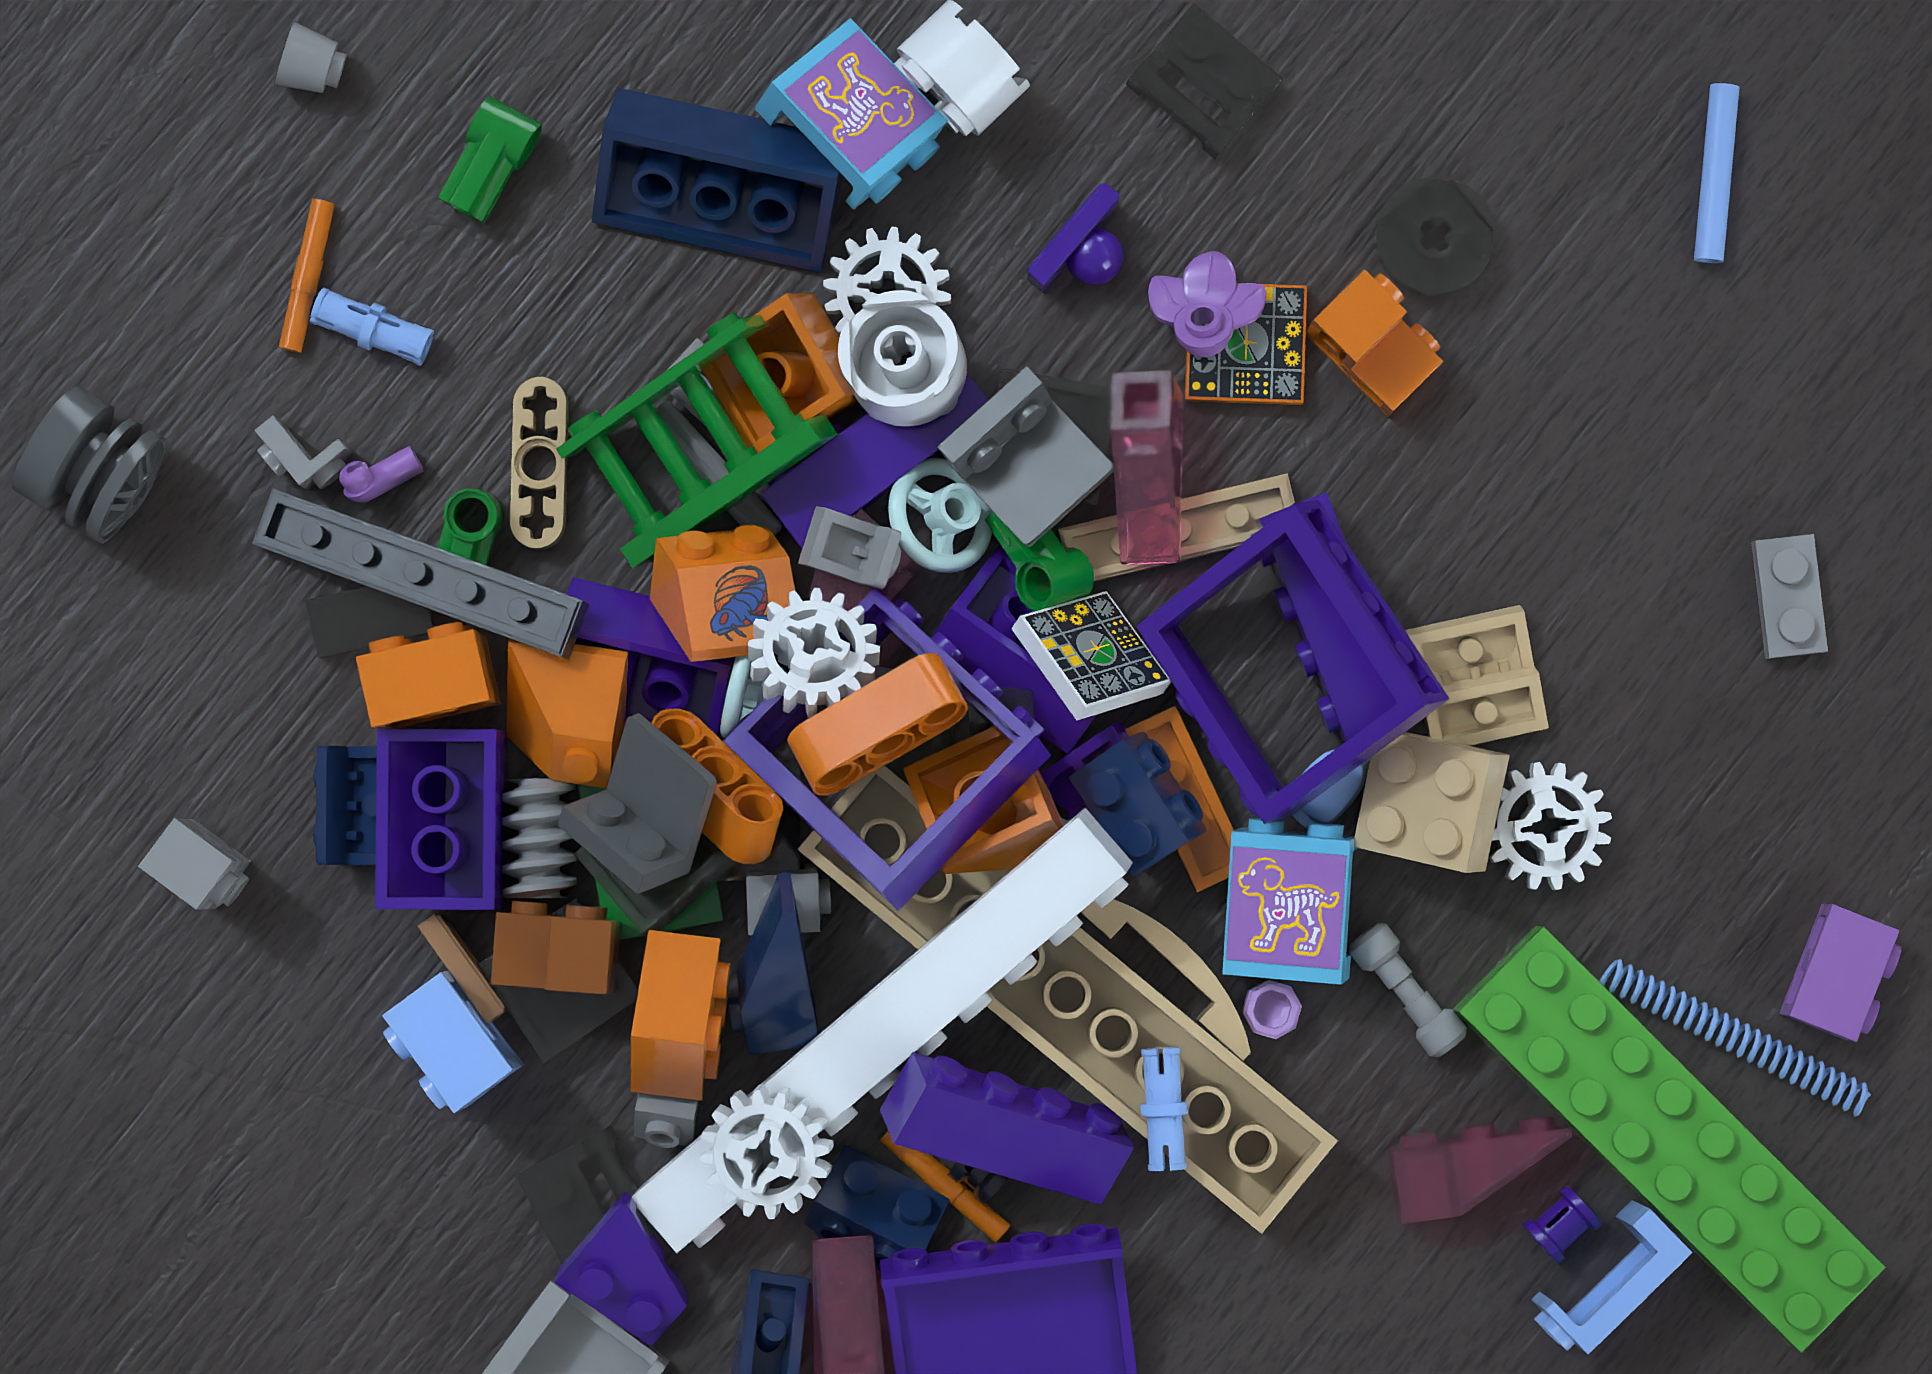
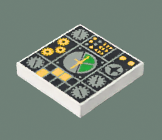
[1011,591,1172,720]

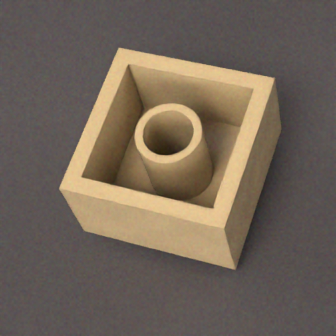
[1354,732,1510,873]

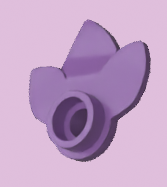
[1148,251,1266,357]

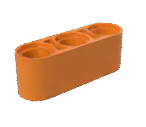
[787,653,968,795]
[652,708,783,864]

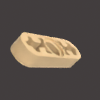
[510,377,569,550]

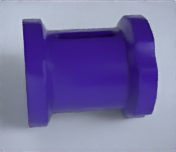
[1522,1185,1603,1265]

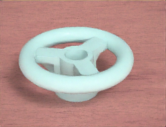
[888,457,992,573]
[720,655,785,739]

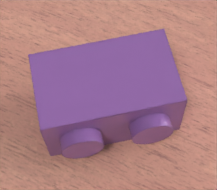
[1779,904,1901,1042]

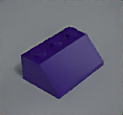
[932,545,1097,754]
[566,577,735,737]
[375,729,507,910]

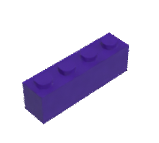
[761,373,988,549]
[1250,492,1397,740]
[880,1052,1134,1205]

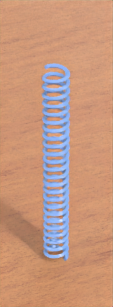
[1599,959,1871,1117]

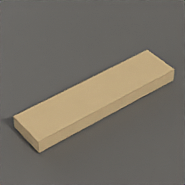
[1058,473,1295,582]

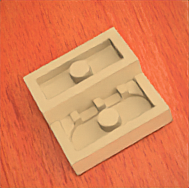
[1405,605,1549,746]

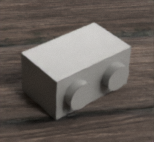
[138,818,251,910]

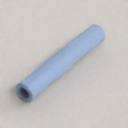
[1694,83,1740,263]

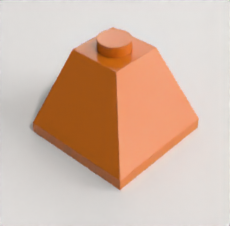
[506,638,628,789]
[903,727,1063,874]

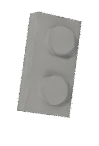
[1751,534,1828,659]

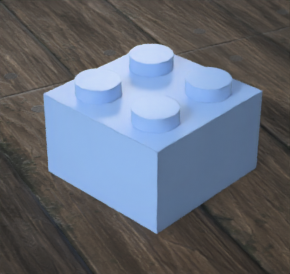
[382,971,524,1113]

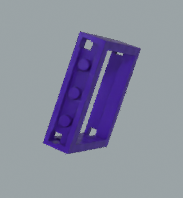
[1136,500,1450,824]
[723,588,1051,911]

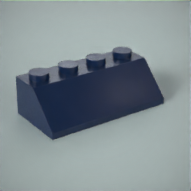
[592,88,843,273]

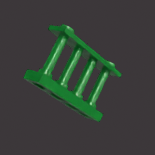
[556,313,838,569]

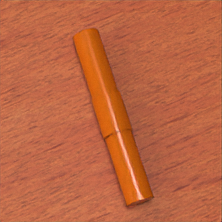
[278,199,335,353]
[879,1131,1010,1243]

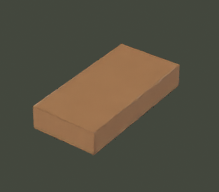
[417,914,510,1023]

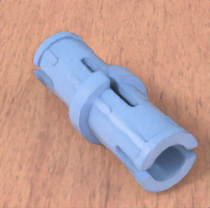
[310,287,434,366]
[1140,1047,1188,1171]

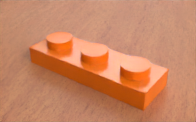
[1125,706,1234,892]

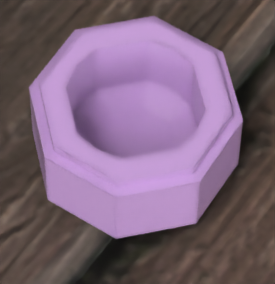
[1242,979,1302,1039]

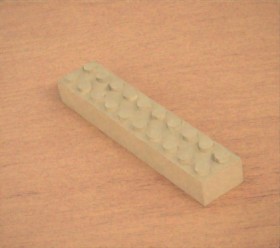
[798,766,1338,1234]

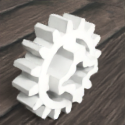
[823,227,951,356]
[748,588,880,718]
[1488,762,1612,890]
[699,1084,834,1219]

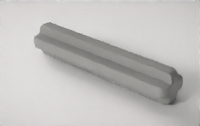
[656,401,782,536]

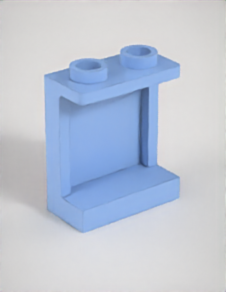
[1531,1200,1692,1354]

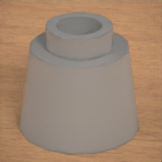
[275,21,347,93]

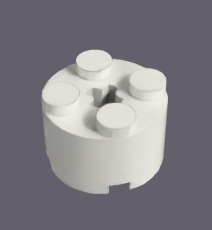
[894,0,1030,136]
[838,290,967,426]

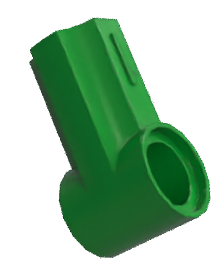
[438,96,542,224]
[438,489,504,566]
[985,511,1094,611]

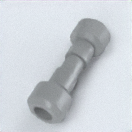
[1349,923,1467,1057]

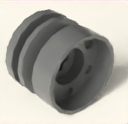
[12,385,167,544]

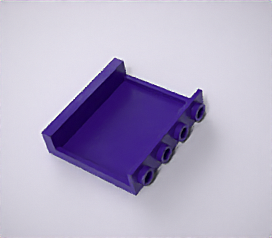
[880,1224,1137,1374]

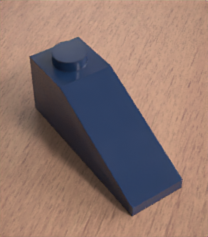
[728,872,819,1055]
[731,1269,809,1374]

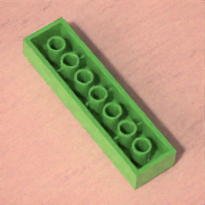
[1453,926,1886,1353]

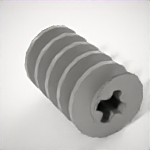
[502,779,577,898]

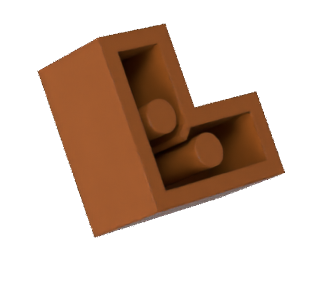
[491,901,621,994]

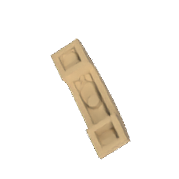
[1081,899,1251,1061]

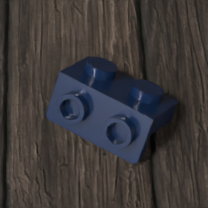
[1069,731,1207,878]
[313,746,377,865]
[804,1145,950,1271]

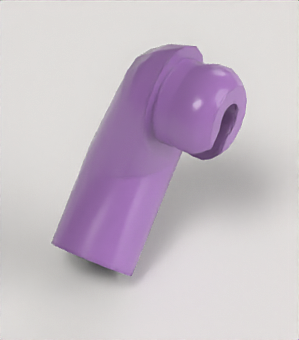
[339,445,424,503]

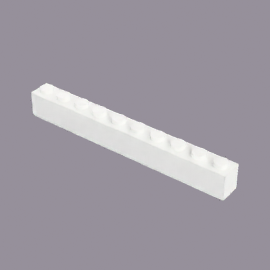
[632,808,1133,1253]

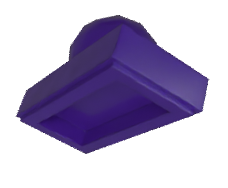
[1027,182,1124,293]

